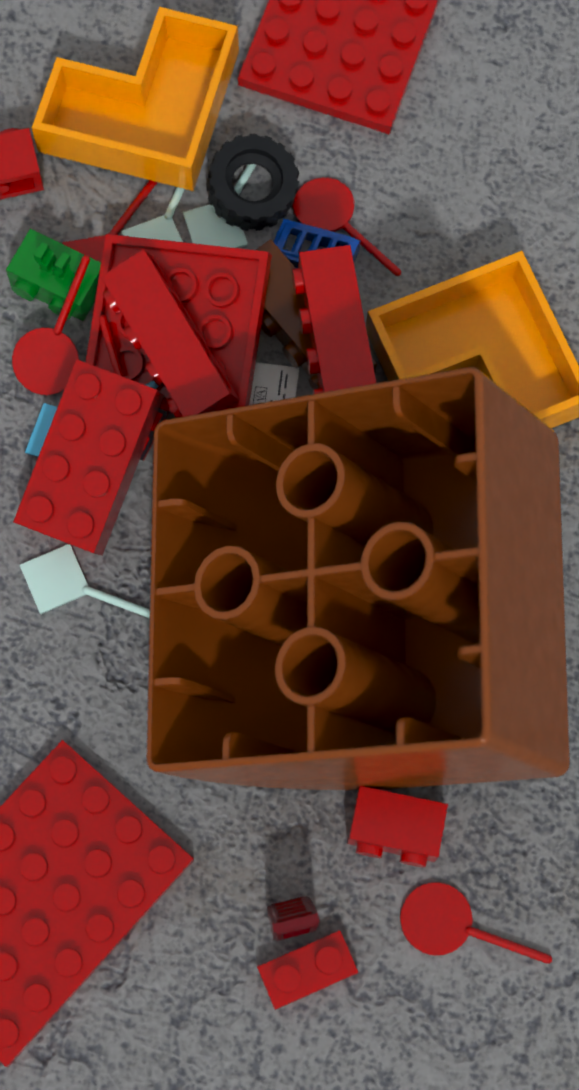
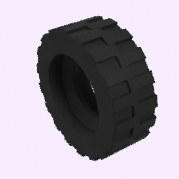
[206,134,299,231]

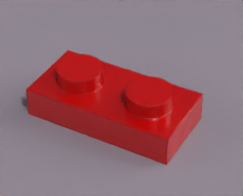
[257,930,359,1010]

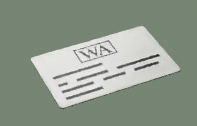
[249,362,299,405]

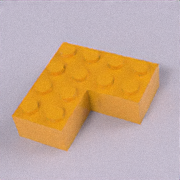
[31,7,239,191]
[366,251,579,429]

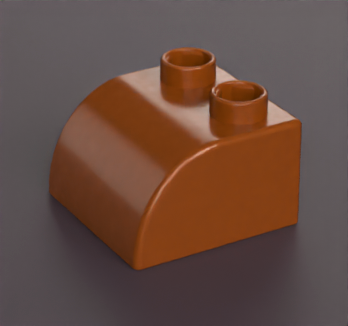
[147,367,570,790]

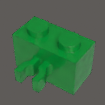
[6,229,101,322]

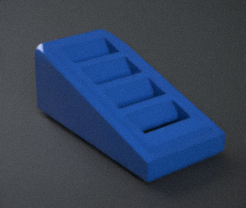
[273,219,360,268]

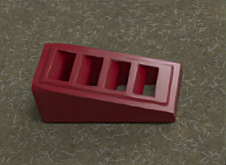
[267,896,320,941]

